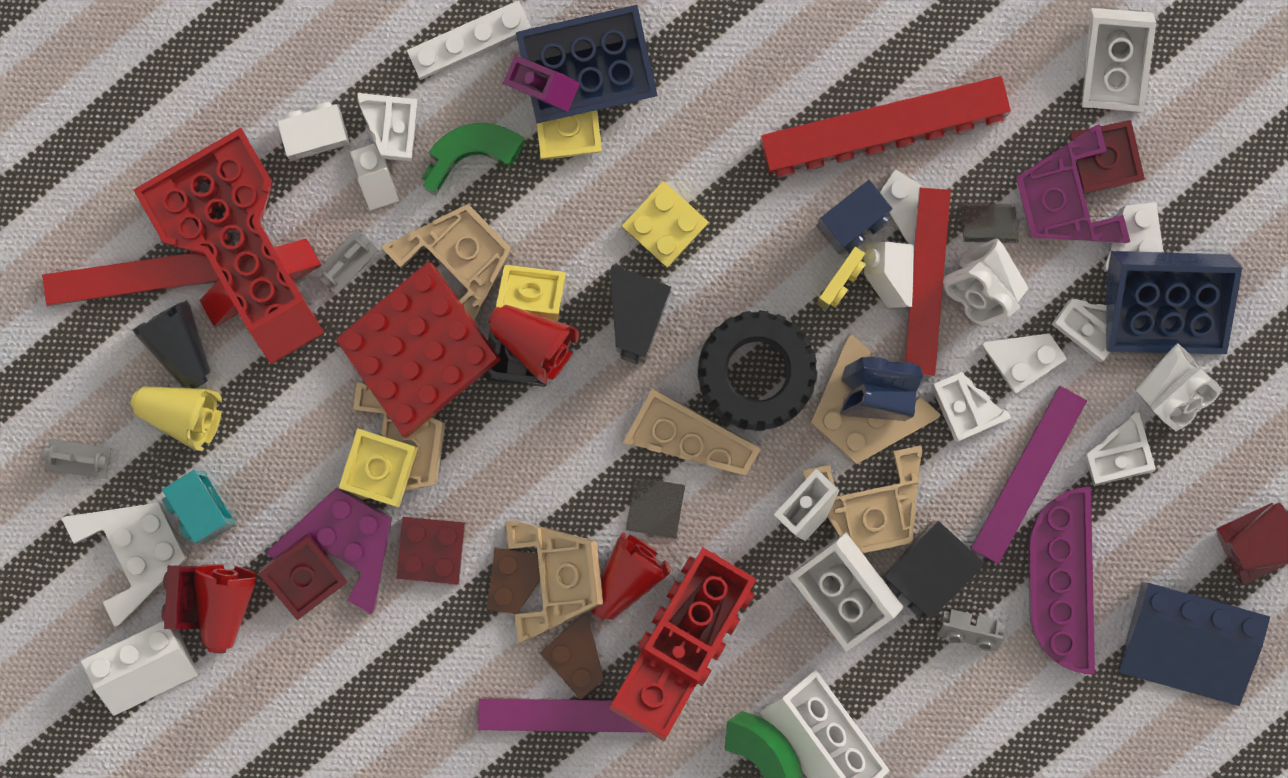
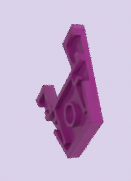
[1016,124,1130,243]
[267,487,392,614]

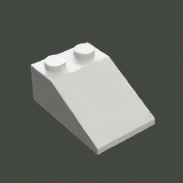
[1082,8,1156,112]

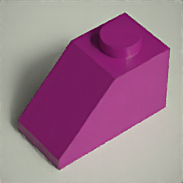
[503,55,580,112]

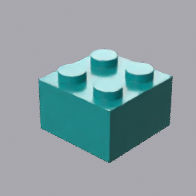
[162,470,237,544]

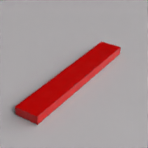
[904,187,951,376]
[42,252,219,306]

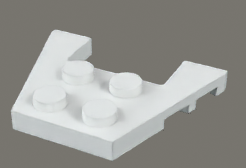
[62,503,188,627]

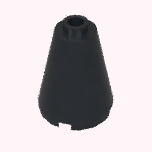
[132,300,210,389]

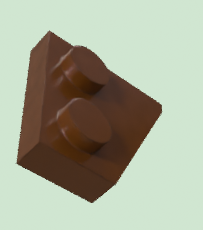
[486,548,540,614]
[540,613,604,700]

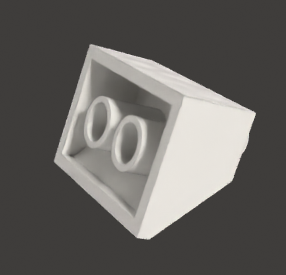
[81,622,199,716]

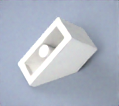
[864,241,914,309]
[774,469,839,541]

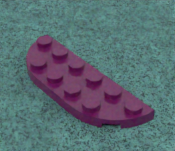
[1028,487,1095,675]

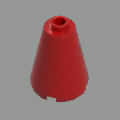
[488,304,579,384]
[590,532,671,621]
[193,564,257,654]

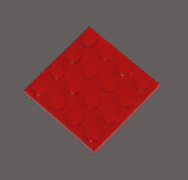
[335,262,501,437]

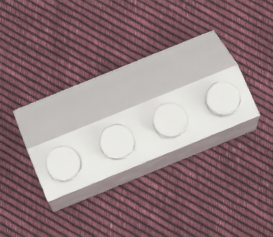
[760,670,890,778]

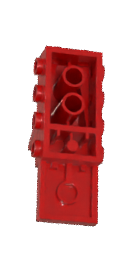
[609,547,757,741]

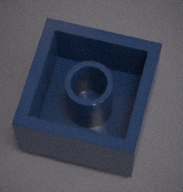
[816,180,893,254]

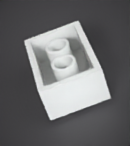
[789,533,903,652]

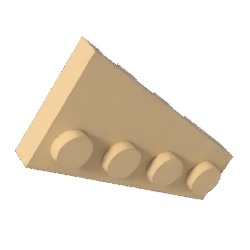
[622,388,762,476]

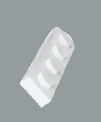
[407,0,531,80]

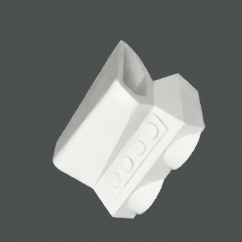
[943,238,1028,327]
[1135,343,1223,431]

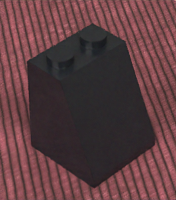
[610,265,671,365]
[882,521,986,619]

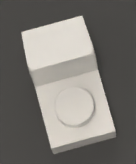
[350,143,399,211]

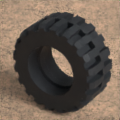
[697,310,818,431]

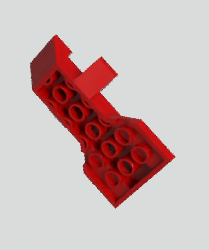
[133,128,325,365]

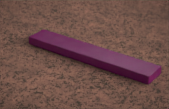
[970,386,1087,564]
[478,698,649,733]

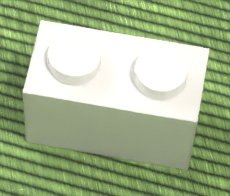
[277,102,350,161]

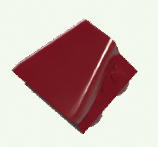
[1216,502,1288,585]

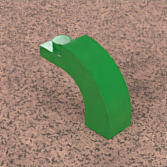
[422,123,526,196]
[724,711,803,778]

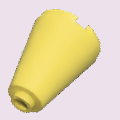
[131,386,222,451]

